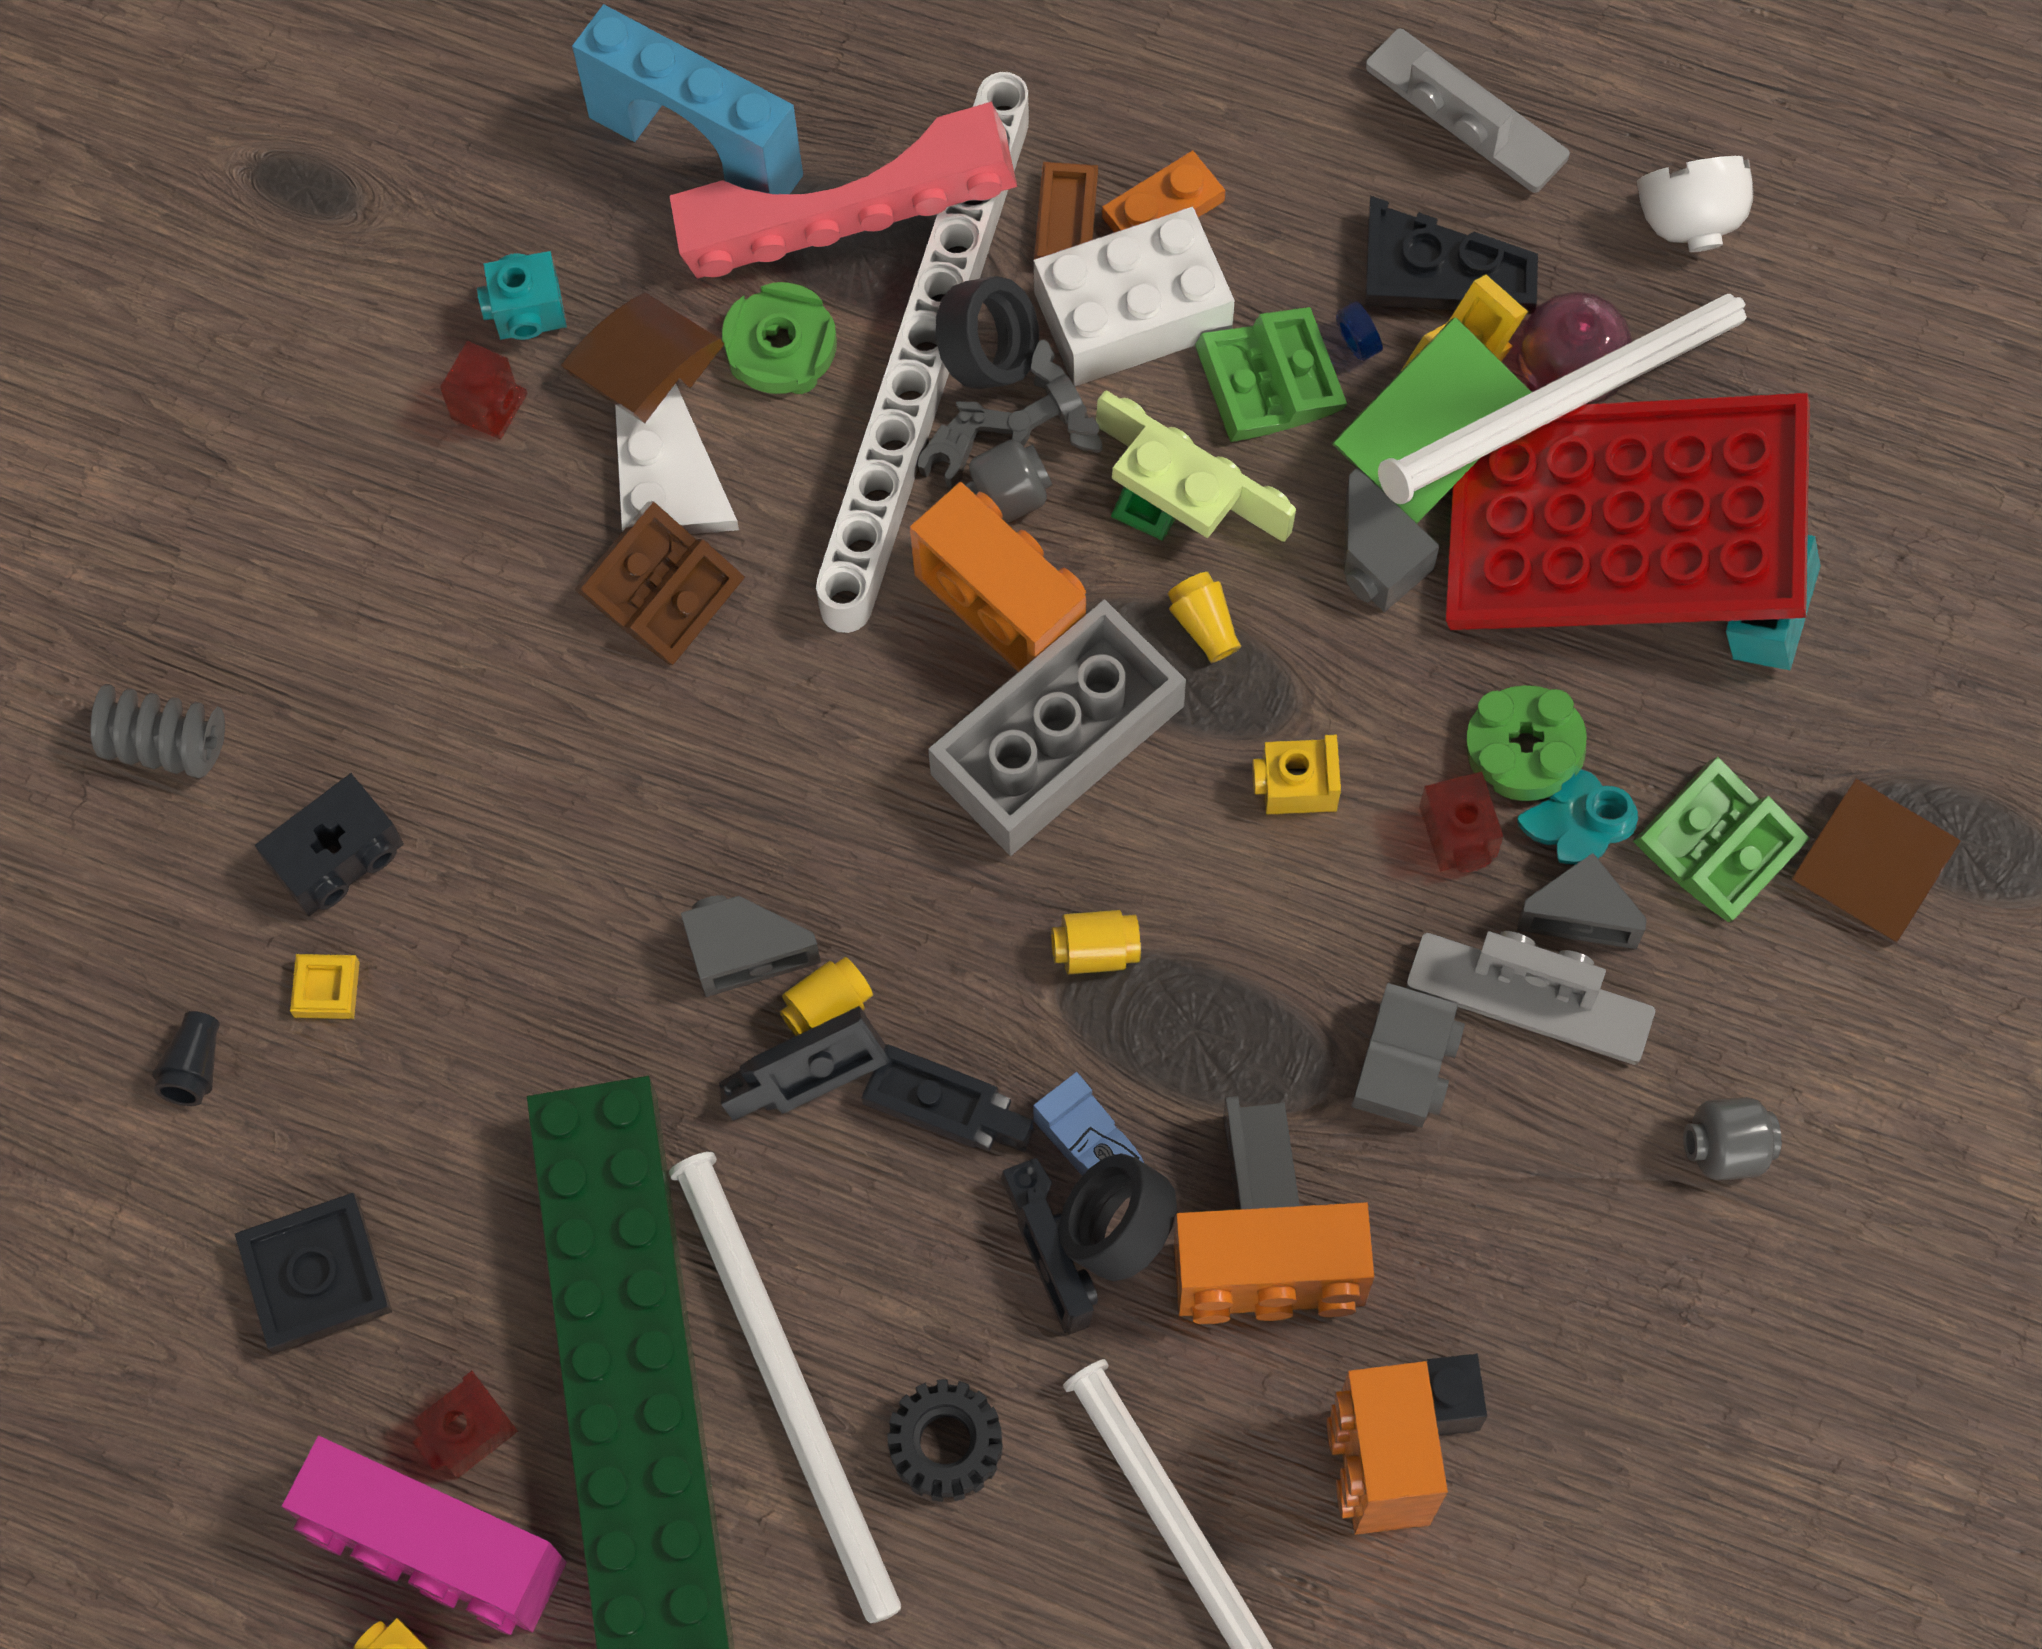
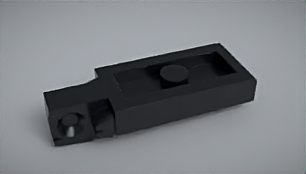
[719,1006,890,1121]
[861,1044,1035,1152]
[1001,1158,1098,1335]

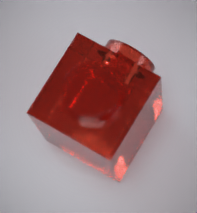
[1419,771,1504,873]

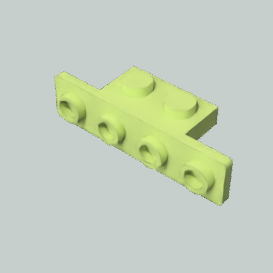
[1096,391,1296,542]

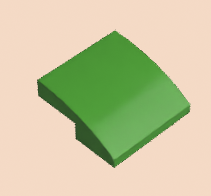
[1195,307,1347,442]
[1633,757,1810,922]

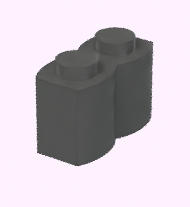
[1351,983,1465,1128]

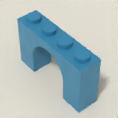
[572,4,803,194]

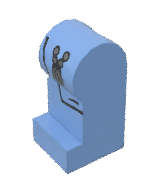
[1033,1072,1144,1176]

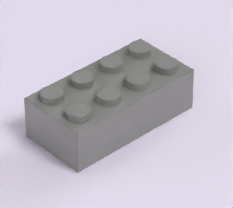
[928,599,1186,857]

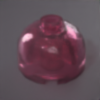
[1516,291,1632,404]

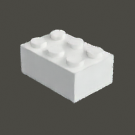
[1034,207,1235,386]

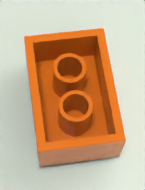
[910,481,1086,672]
[1174,1202,1374,1324]
[1327,1361,1448,1535]

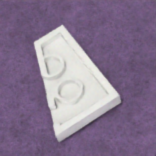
[615,384,739,534]

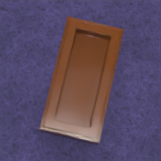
[1034,162,1098,260]

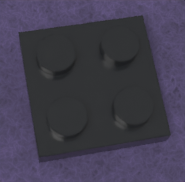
[234,1192,392,1354]

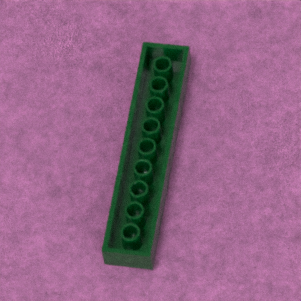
[527,1076,735,1649]

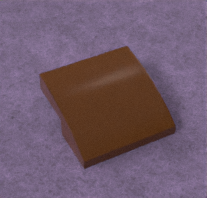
[561,292,724,423]
[575,501,745,665]
[1792,779,1961,943]

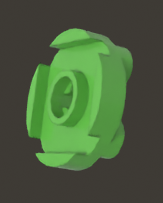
[722,282,837,394]
[1467,685,1587,801]

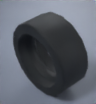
[935,276,1039,389]
[1059,1153,1177,1282]

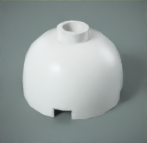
[1637,156,1753,252]

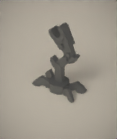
[918,340,1103,488]

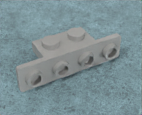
[1366,28,1570,193]
[1406,931,1655,1065]

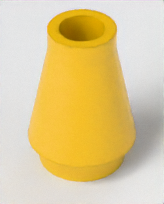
[1167,572,1241,663]

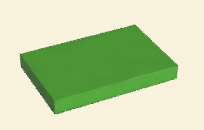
[1331,317,1532,524]

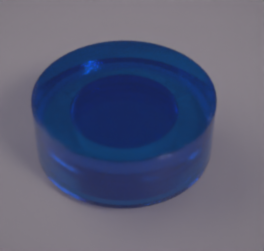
[1336,301,1383,361]

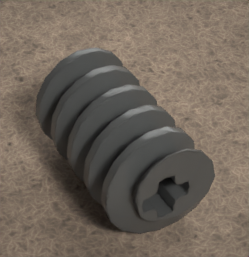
[91,684,225,778]

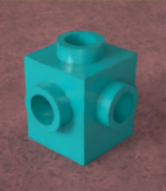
[477,251,567,340]

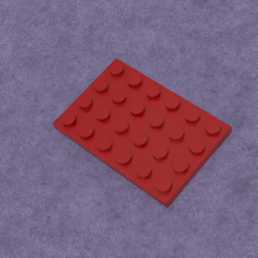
[1446,393,1810,630]

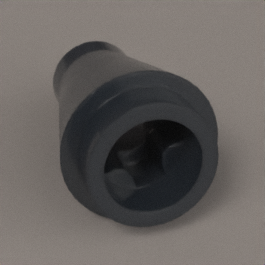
[152,1011,220,1106]

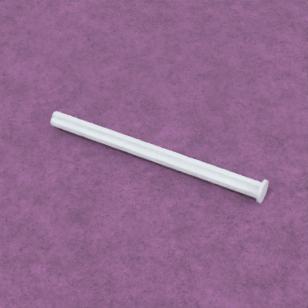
[1378,294,1747,504]
[669,1152,901,1623]
[1063,1359,1273,1649]

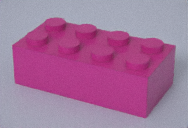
[281,1435,567,1635]

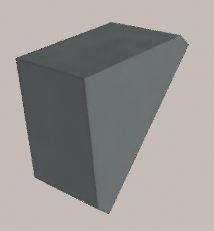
[1517,853,1647,949]

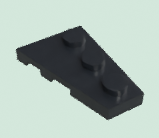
[1365,195,1538,314]

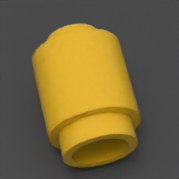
[1051,910,1141,975]
[780,957,873,1036]

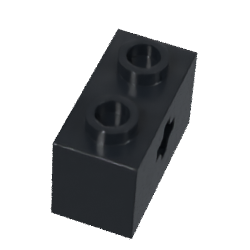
[254,773,404,917]

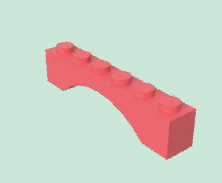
[670,101,1017,279]

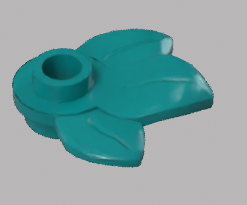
[1517,769,1638,865]

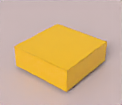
[290,954,360,1019]

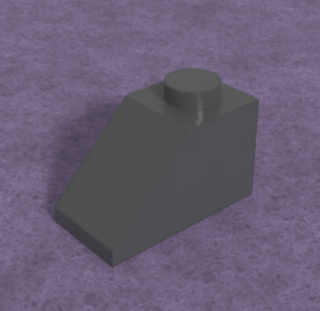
[1344,468,1439,613]
[681,895,821,997]

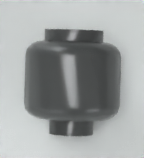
[964,439,1053,524]
[1683,1097,1782,1181]

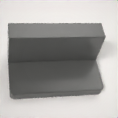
[1223,1096,1300,1210]

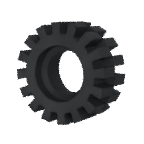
[887,1379,1003,1502]

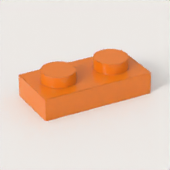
[1102,150,1225,233]

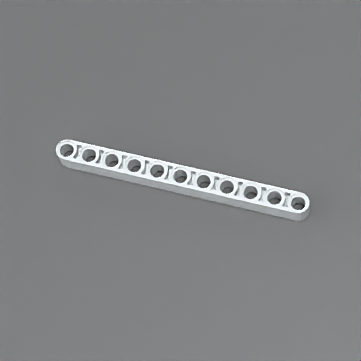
[816,72,1029,633]

